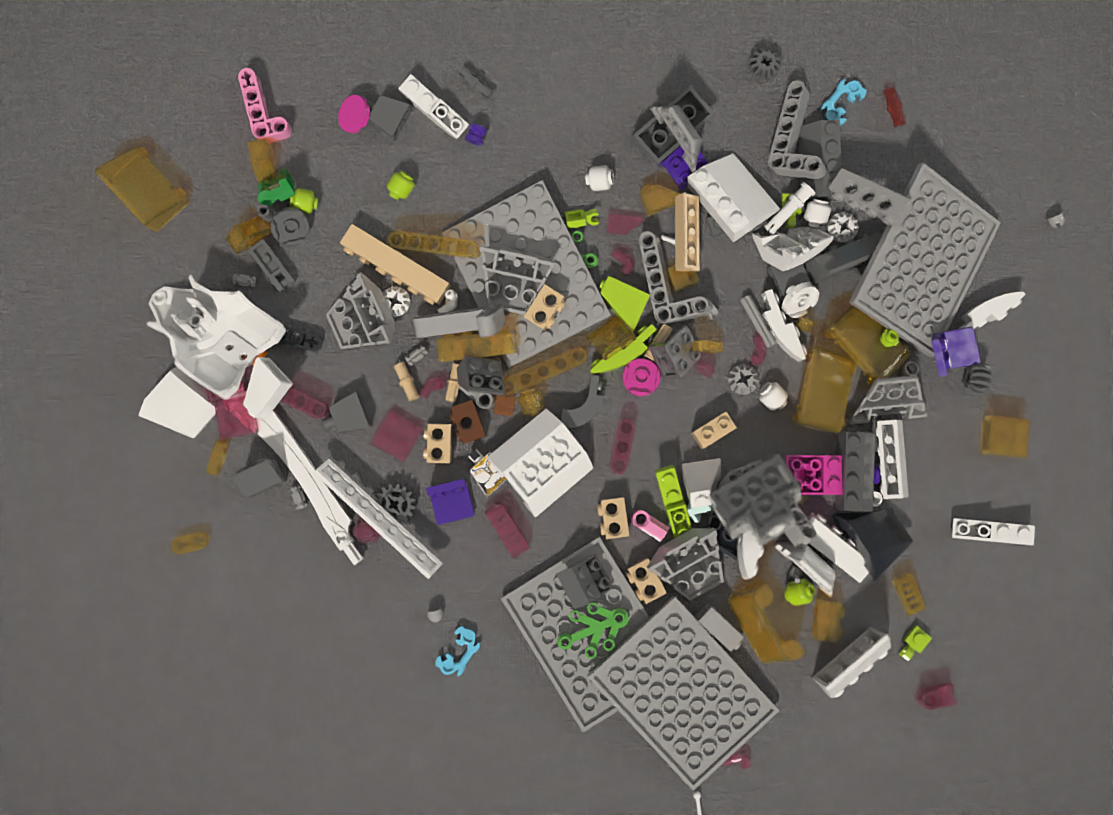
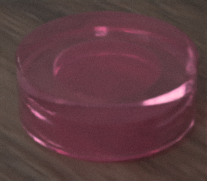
[695,361,715,378]

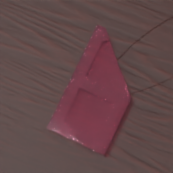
[606,213,644,236]

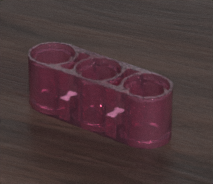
[280,387,329,419]
[610,419,635,474]
[484,501,530,559]

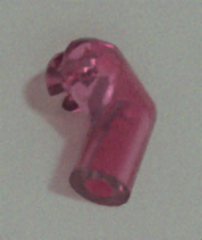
[611,249,634,276]
[751,336,766,366]
[419,378,446,399]
[723,753,752,769]

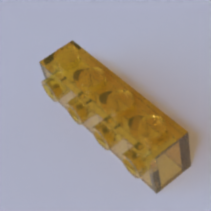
[436,326,518,362]

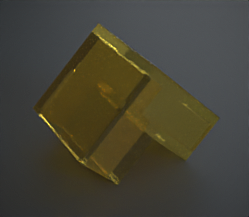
[667,266,699,293]

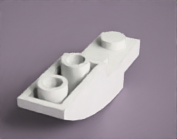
[398,74,469,139]
[761,289,807,362]
[959,292,1026,329]
[952,518,1035,545]
[737,530,764,580]

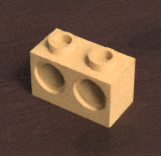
[524,284,566,331]
[691,412,736,449]
[423,424,453,463]
[597,497,629,539]
[626,557,667,604]

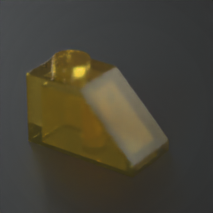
[247,139,277,183]
[639,184,680,217]
[225,216,272,254]

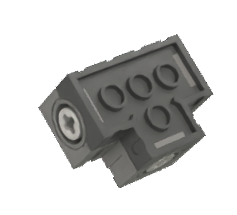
[708,454,801,546]

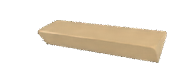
[675,193,699,271]

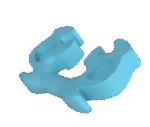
[820,79,866,126]
[435,625,481,676]

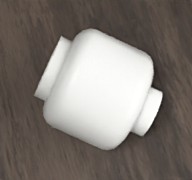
[585,165,614,191]
[804,199,831,228]
[759,382,788,410]

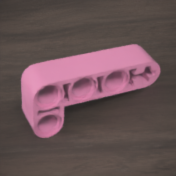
[238,68,292,144]

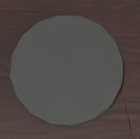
[270,207,310,245]

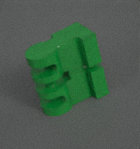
[258,167,295,206]

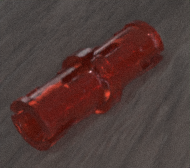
[883,87,906,128]

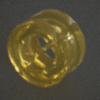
[795,317,815,333]

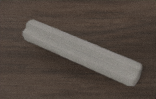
[741,295,776,348]

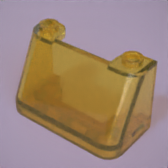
[94,146,190,233]
[822,305,910,386]
[792,346,858,433]
[729,579,806,664]

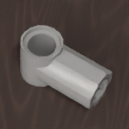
[459,386,496,409]

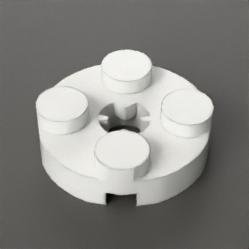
[782,282,819,318]

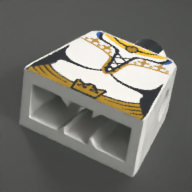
[468,449,506,496]

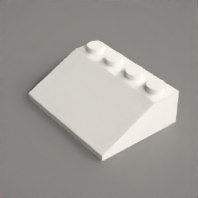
[688,154,780,242]
[812,627,891,699]

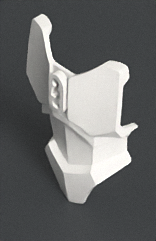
[146,275,286,399]

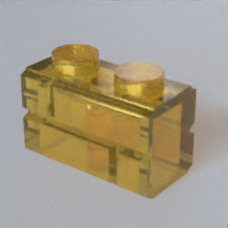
[811,599,845,642]

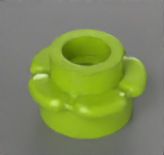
[880,329,899,347]

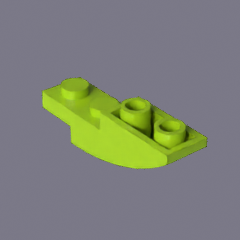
[590,324,657,375]
[654,464,692,539]

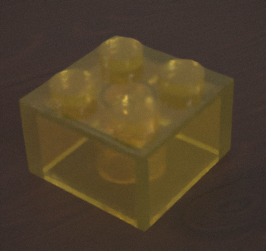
[980,415,1030,459]

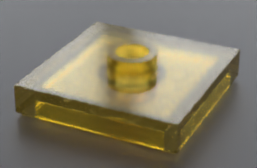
[587,316,637,360]

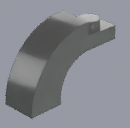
[561,375,604,429]

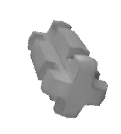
[232,273,257,287]
[405,345,428,365]
[290,485,307,509]

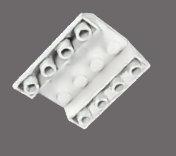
[487,408,593,517]

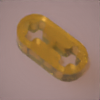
[693,340,723,353]
[206,439,229,477]
[171,532,210,555]

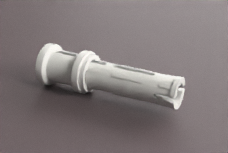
[764,182,815,235]

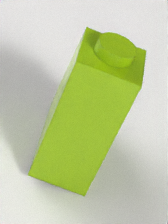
[598,276,650,332]

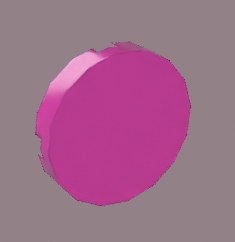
[338,95,370,134]
[622,358,660,396]

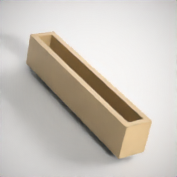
[340,224,451,305]

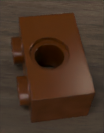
[449,400,487,444]

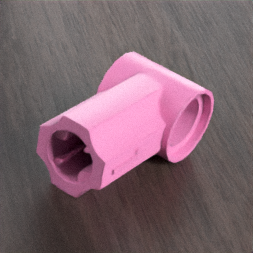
[631,510,669,542]

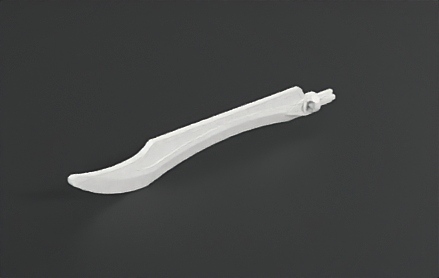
[223,381,364,565]

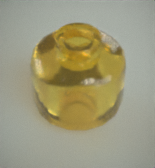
[518,388,545,417]

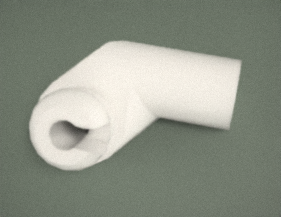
[437,289,458,313]

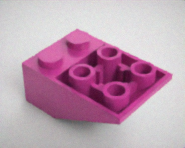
[785,455,842,495]

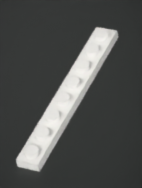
[314,459,443,579]

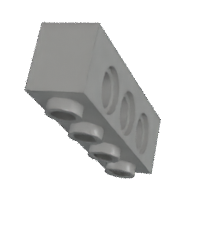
[829,168,913,227]

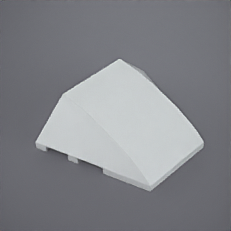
[753,226,833,271]
[138,366,220,439]
[773,542,835,598]

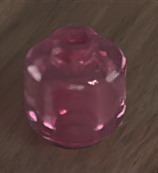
[353,518,381,543]

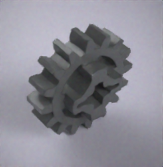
[375,484,416,524]

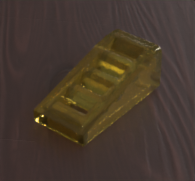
[891,573,926,616]

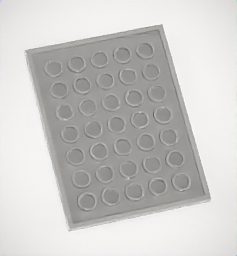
[849,163,1001,357]
[442,180,611,368]
[501,537,650,732]
[587,596,779,791]

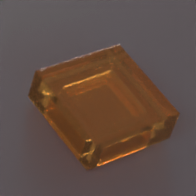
[493,395,516,417]

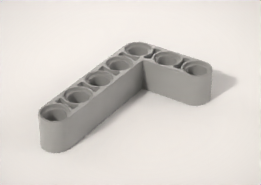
[768,80,827,179]
[639,231,712,324]
[413,305,506,338]
[719,460,817,549]

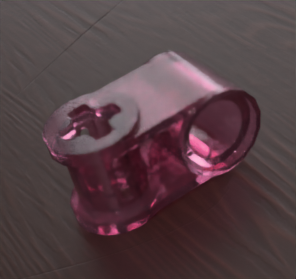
[915,682,957,710]

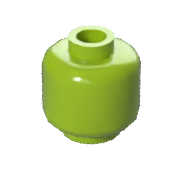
[386,170,415,200]
[289,188,318,214]
[784,579,815,606]

